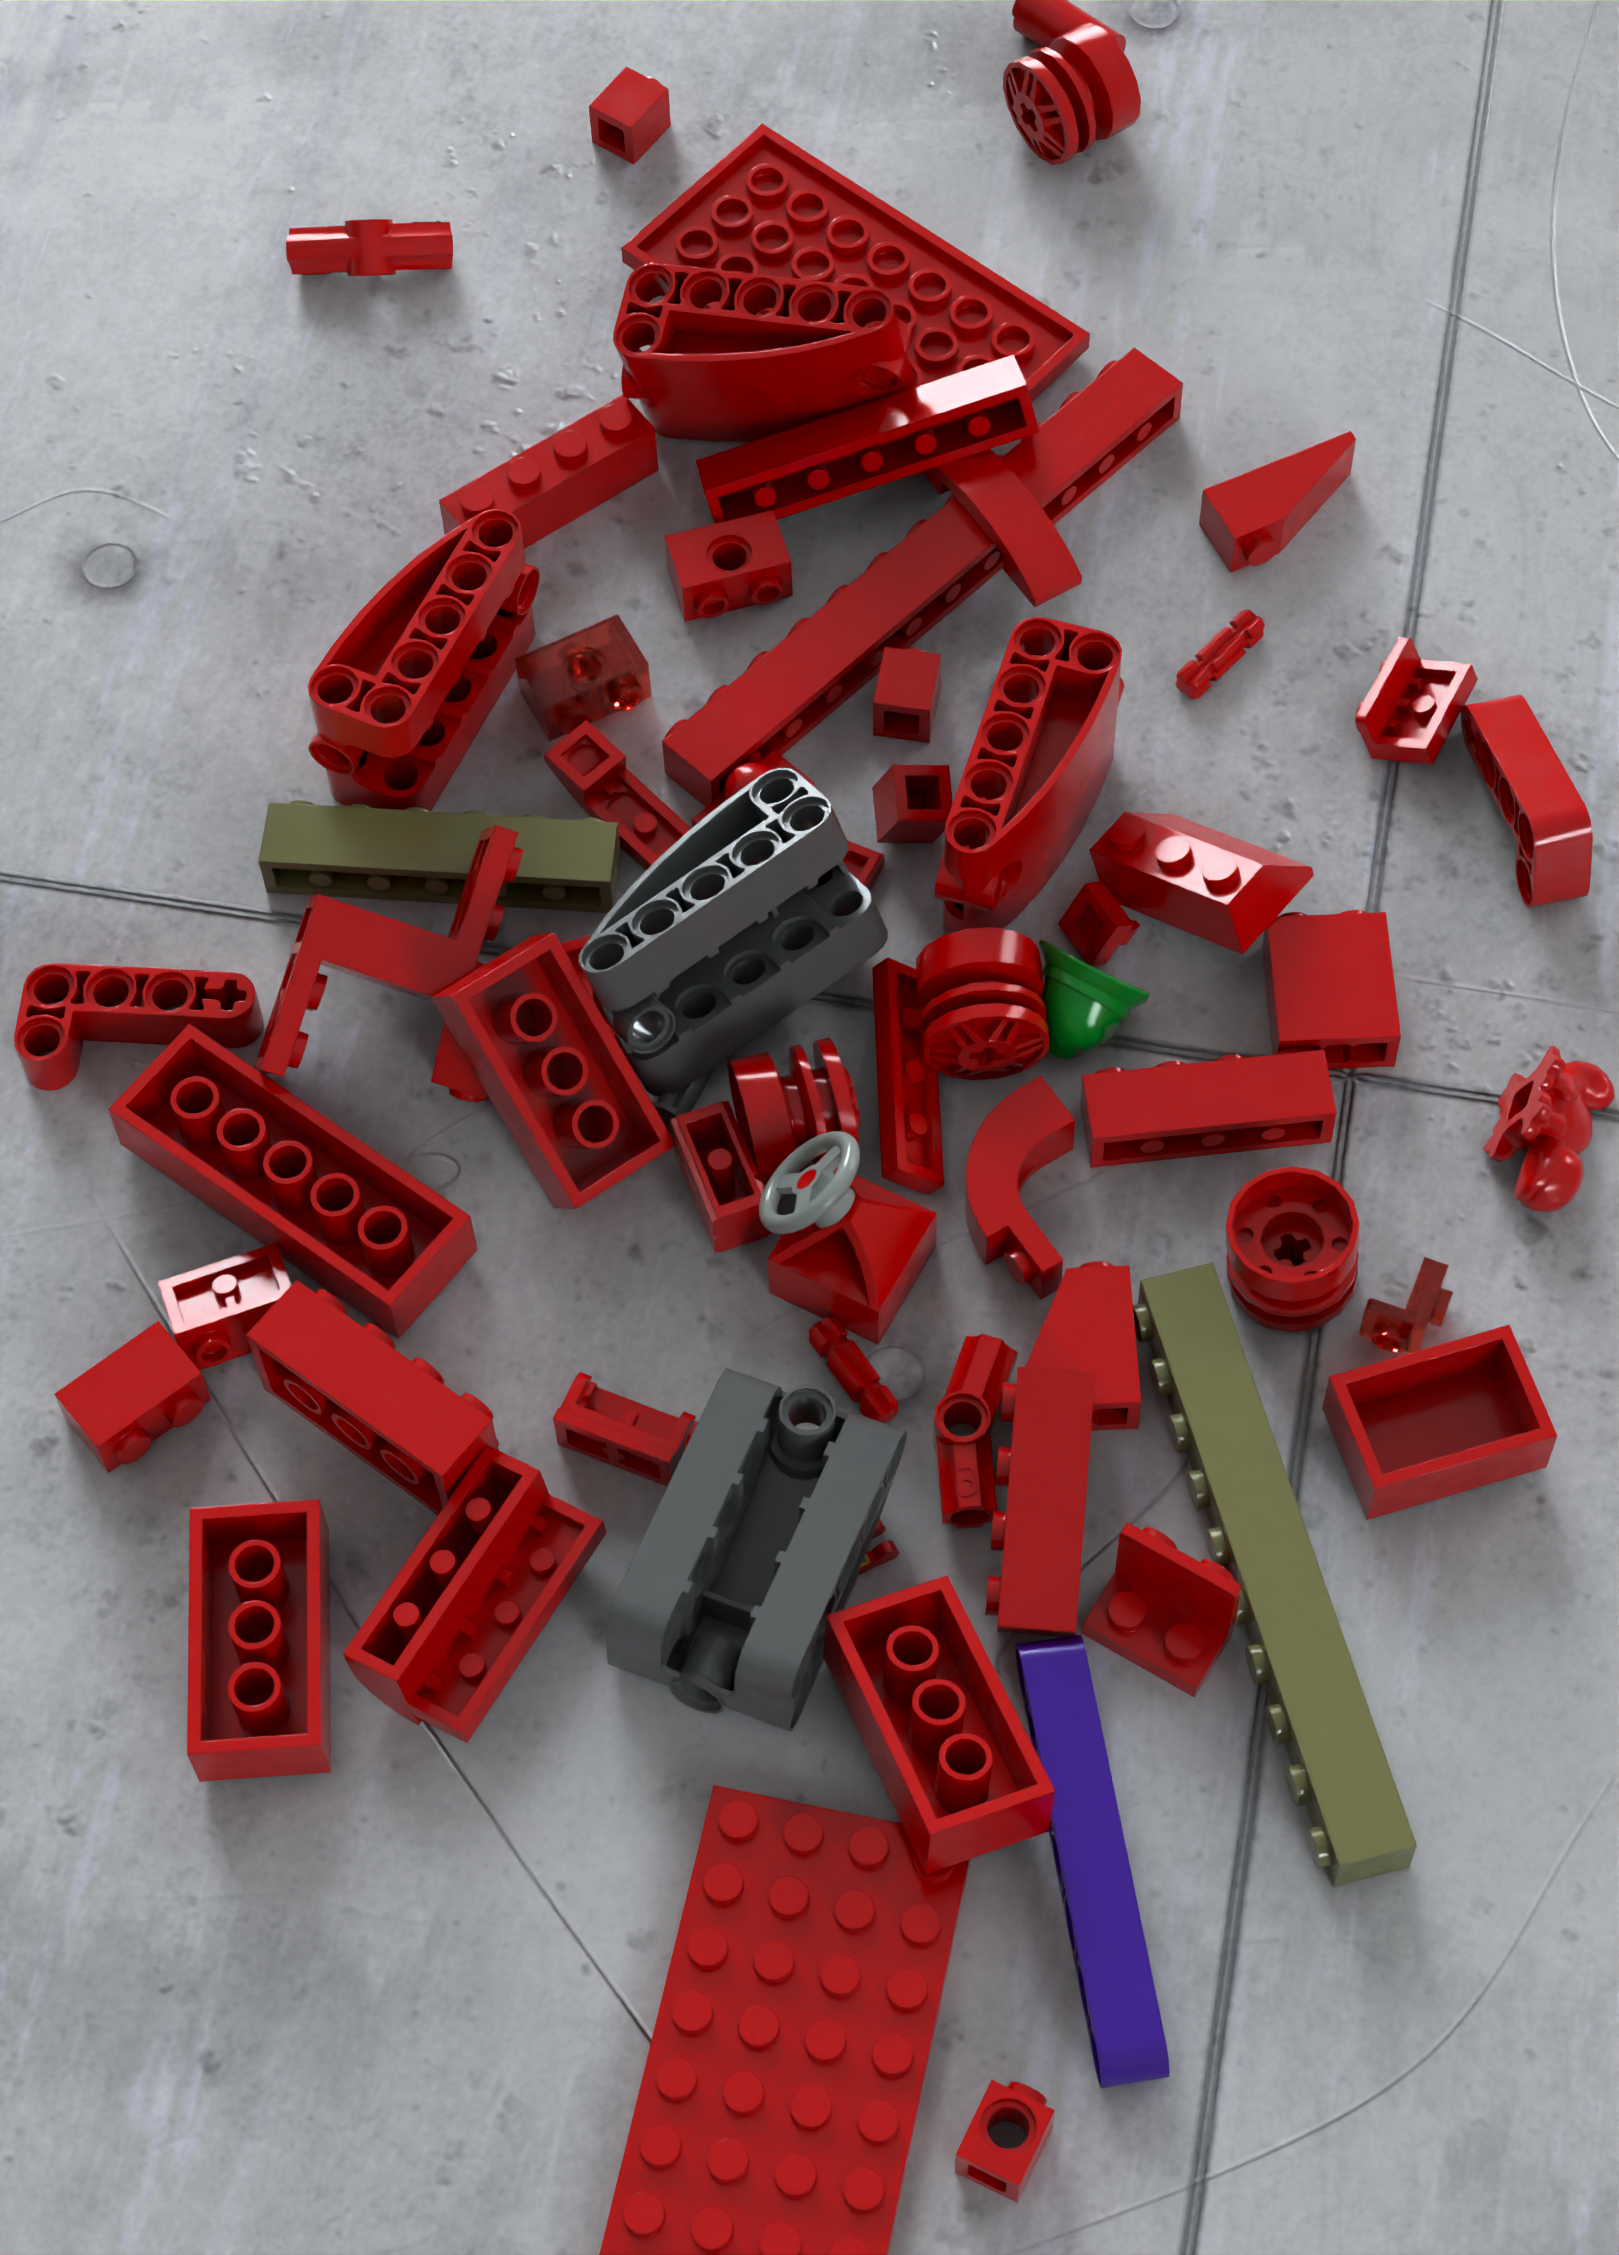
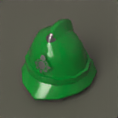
[1039,940,1150,1060]

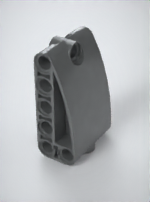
[578,768,888,1096]
[606,1368,907,1731]

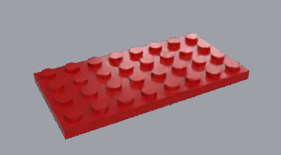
[621,124,1090,402]
[599,1785,971,2255]

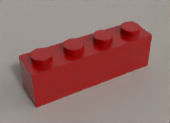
[439,394,659,549]
[1080,1048,1337,1168]
[985,1367,1095,1637]

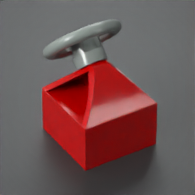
[759,1131,937,1345]

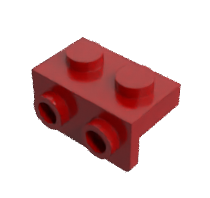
[1355,637,1478,765]

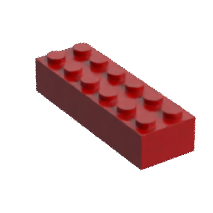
[108,1024,477,1339]

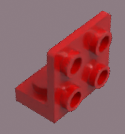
[1081,1523,1242,1697]

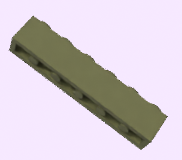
[259,800,621,913]

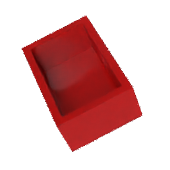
[1322,1325,1557,1520]

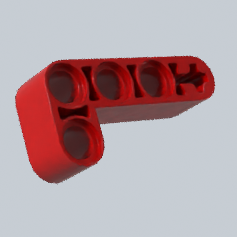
[1461,694,1593,908]
[14,963,264,1091]

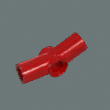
[286,219,453,276]
[933,1333,1018,1529]

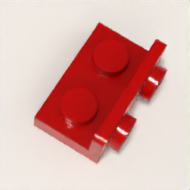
[158,1242,291,1370]

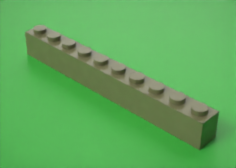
[1133,1262,1417,1887]

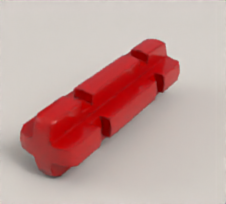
[1175,609,1265,699]
[809,1316,898,1423]

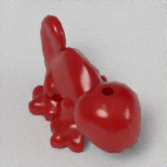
[1483,1045,1615,1212]

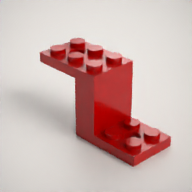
[254,825,523,1077]

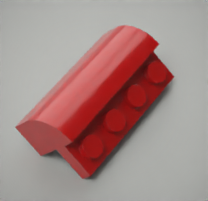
[343,1445,607,1743]

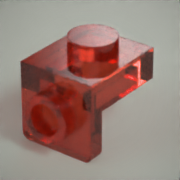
[1359,1257,1453,1353]

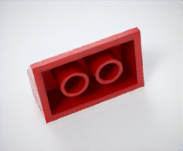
[1089,811,1314,954]

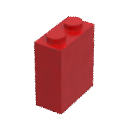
[1262,910,1401,1069]

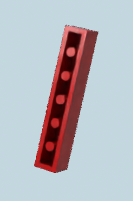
[695,355,1040,523]

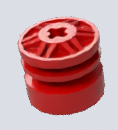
[1003,23,1141,165]
[916,927,1049,1080]
[727,1037,860,1184]
[1226,1166,1360,1332]

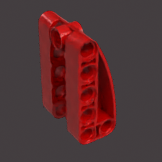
[613,263,918,442]
[308,509,540,811]
[934,617,1125,935]

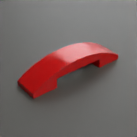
[922,449,1082,607]
[544,720,691,870]

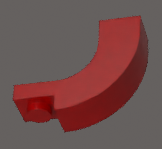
[965,1075,1075,1300]

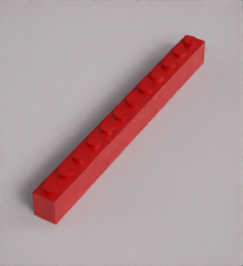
[662,347,1183,807]

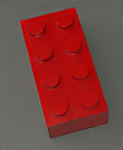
[431,932,676,1209]
[246,1280,499,1515]
[187,1499,331,1782]
[823,1575,1055,1874]

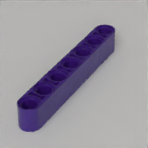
[1015,1634,1170,2088]

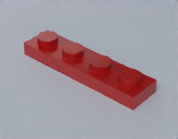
[872,957,944,1195]

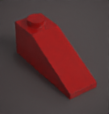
[1199,431,1356,573]

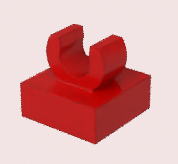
[1058,881,1140,966]

